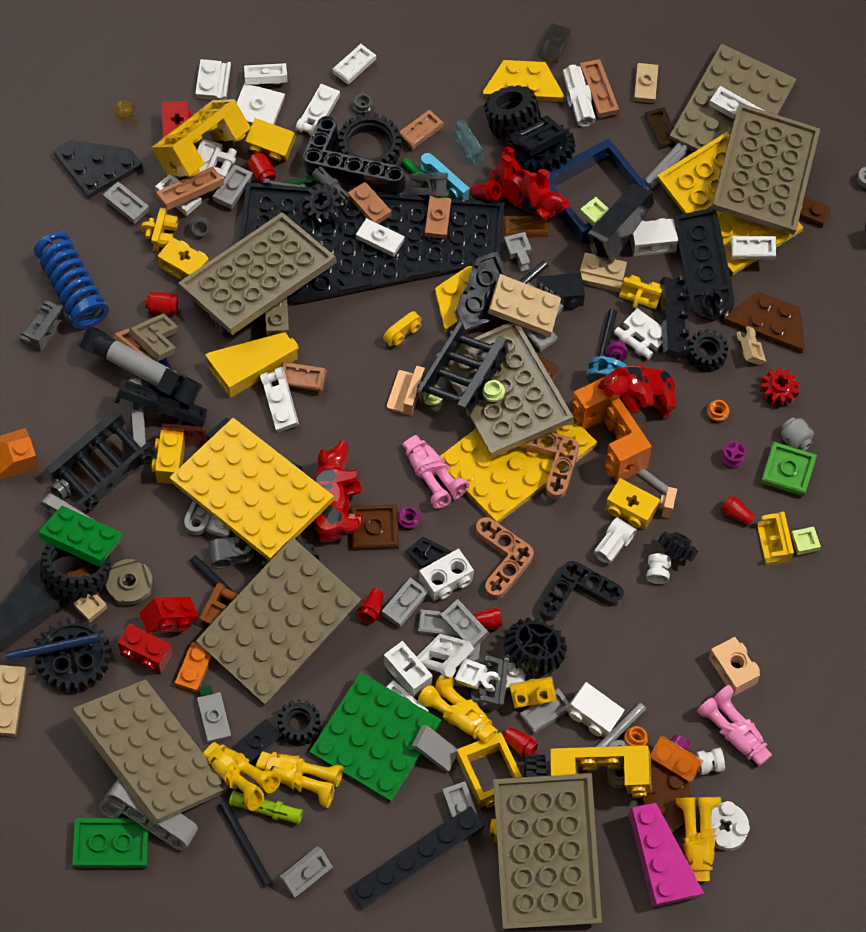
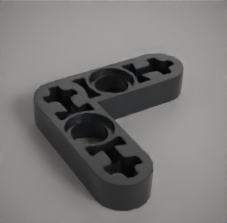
[539,561,624,621]

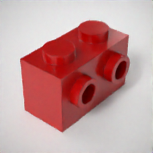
[139,597,199,633]
[118,624,173,674]

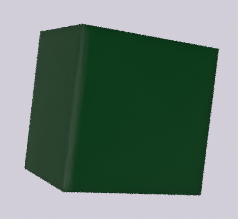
[199,684,213,697]

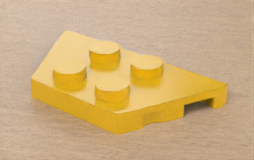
[483,60,564,102]
[435,266,473,333]

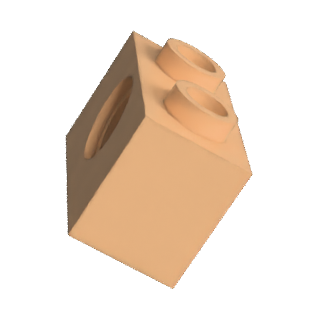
[708,637,760,696]

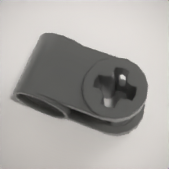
[208,536,254,569]

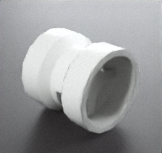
[646,553,671,584]
[695,748,725,775]

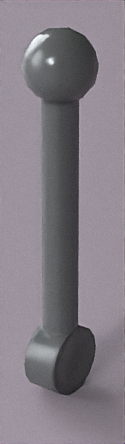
[262,178,307,187]

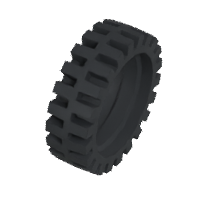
[338,113,401,165]
[40,543,111,599]

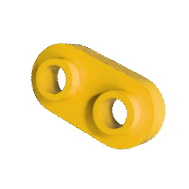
[383,311,422,346]

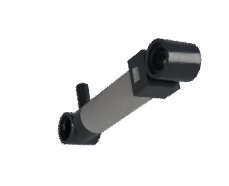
[79,325,203,406]

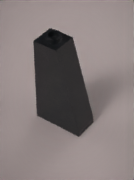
[588,183,654,263]
[0,560,70,652]

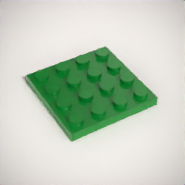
[309,672,442,802]

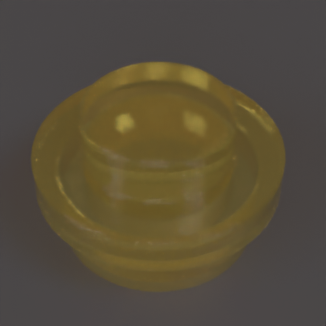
[113,100,135,118]

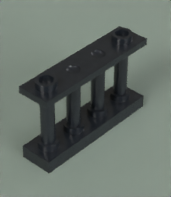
[417,322,509,420]
[46,408,154,513]

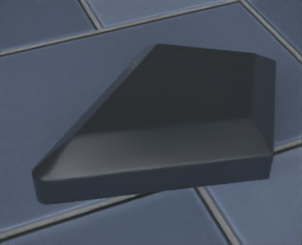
[406,536,452,568]

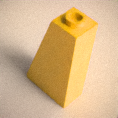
[205,332,299,398]

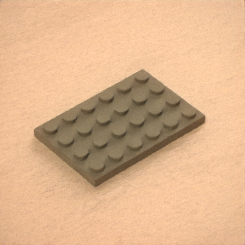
[669,43,797,152]
[711,103,820,235]
[178,212,337,335]
[436,322,574,458]
[196,537,362,705]
[70,679,229,825]
[493,773,602,929]

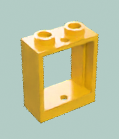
[456,732,522,808]

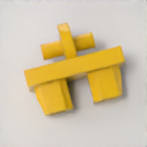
[140,208,178,253]
[619,275,662,309]
[510,677,557,708]

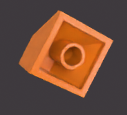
[0,428,39,480]

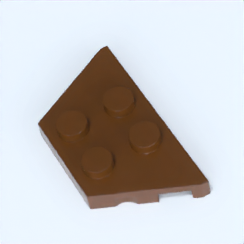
[723,291,805,353]
[642,761,692,834]

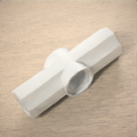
[563,65,595,127]

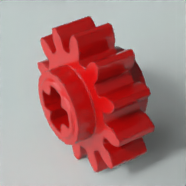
[760,367,801,407]

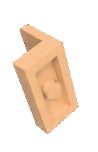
[387,366,425,416]

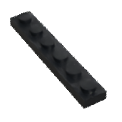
[349,806,485,910]

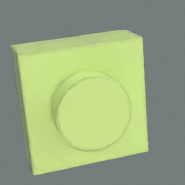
[580,197,609,226]
[791,527,821,555]

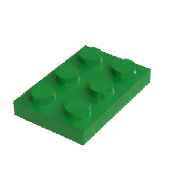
[38,505,123,567]
[72,818,149,868]

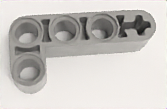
[99,779,198,851]

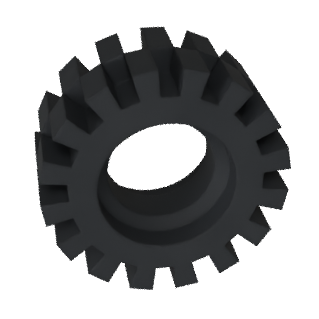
[687,329,729,372]
[277,699,321,746]
[524,754,546,777]

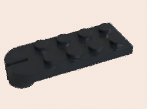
[673,208,735,320]

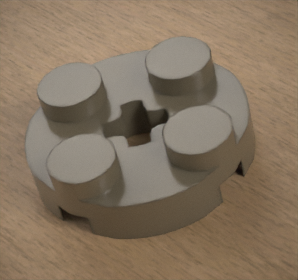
[106,559,153,606]

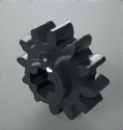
[304,183,343,222]
[657,531,699,562]

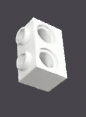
[419,549,474,601]
[384,641,433,698]

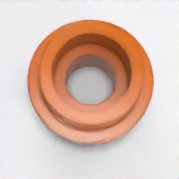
[707,400,730,422]
[624,726,648,746]

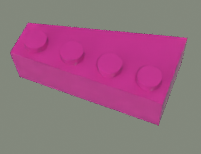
[628,803,704,908]

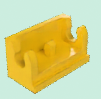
[756,512,794,565]

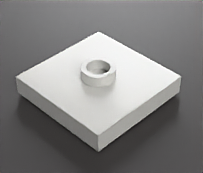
[237,83,285,126]

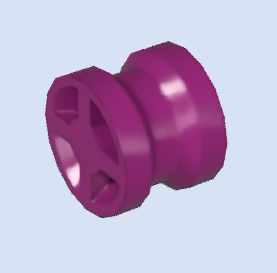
[721,441,746,469]

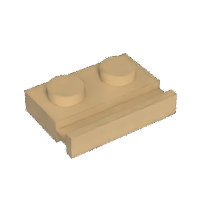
[580,253,627,293]

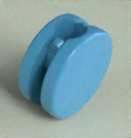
[586,356,627,383]

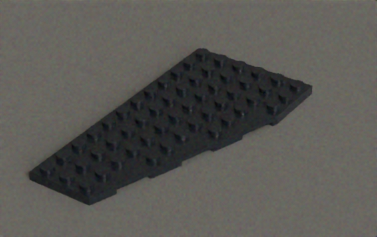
[239,182,504,303]

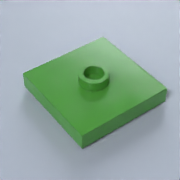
[761,442,817,496]

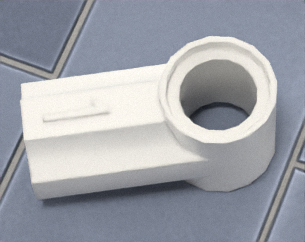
[594,517,637,564]

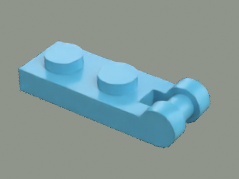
[421,153,469,200]

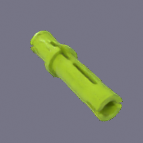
[229,790,303,825]

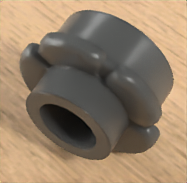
[352,94,373,113]
[189,216,211,236]
[50,479,71,500]

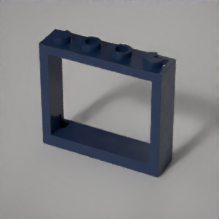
[548,138,653,243]

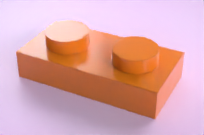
[175,641,212,693]
[650,736,704,782]

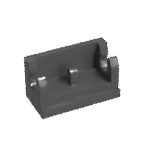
[20,300,65,351]
[470,656,509,711]

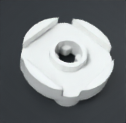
[711,801,750,851]

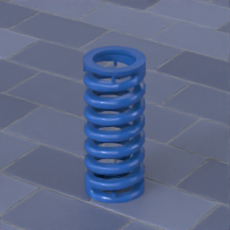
[33,231,109,329]

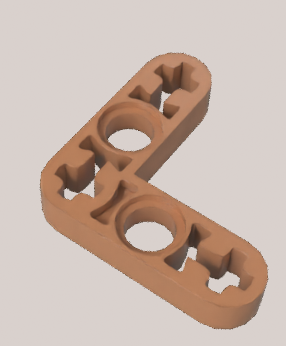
[519,432,579,500]
[476,517,534,600]

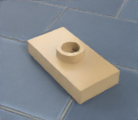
[634,63,658,103]

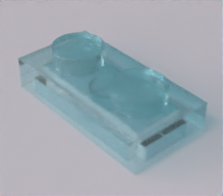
[454,119,484,165]

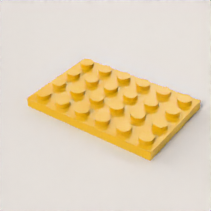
[657,132,804,276]
[169,418,334,561]
[440,419,597,523]

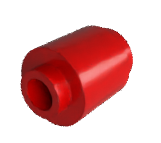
[247,153,276,184]
[145,291,178,315]

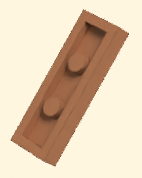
[580,59,619,118]
[156,166,224,210]

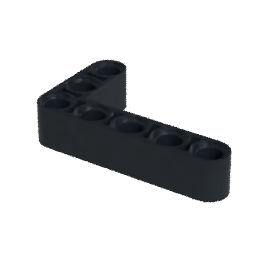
[303,116,406,194]

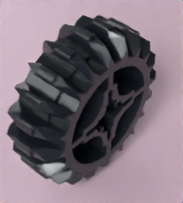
[503,617,567,677]

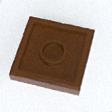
[351,504,399,551]

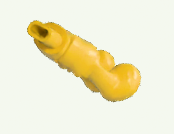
[418,674,498,743]
[203,742,281,811]
[256,751,344,808]
[675,797,721,881]

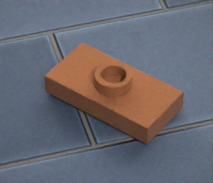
[400,109,444,150]
[425,196,451,239]
[278,362,327,392]

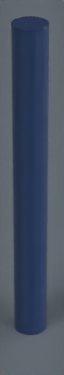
[6,633,101,662]

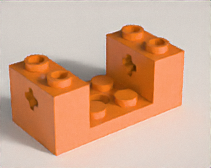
[571,377,652,483]

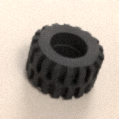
[484,85,541,139]

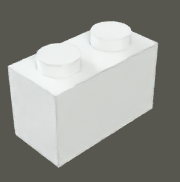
[630,218,678,257]
[565,682,625,738]

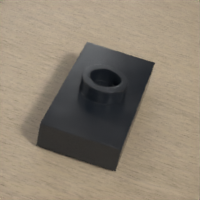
[230,719,282,764]

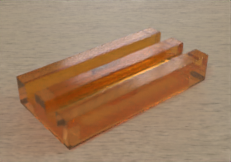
[504,215,549,238]

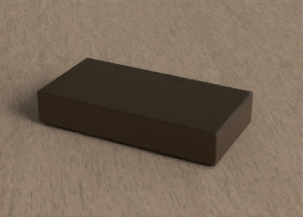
[644,107,676,150]

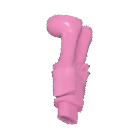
[402,435,470,509]
[696,685,772,766]

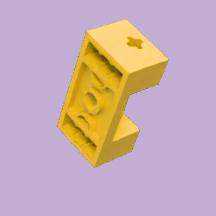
[151,99,251,178]
[551,746,652,798]

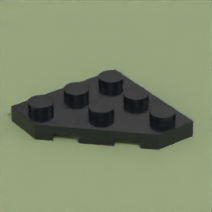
[53,140,143,199]
[454,251,508,331]

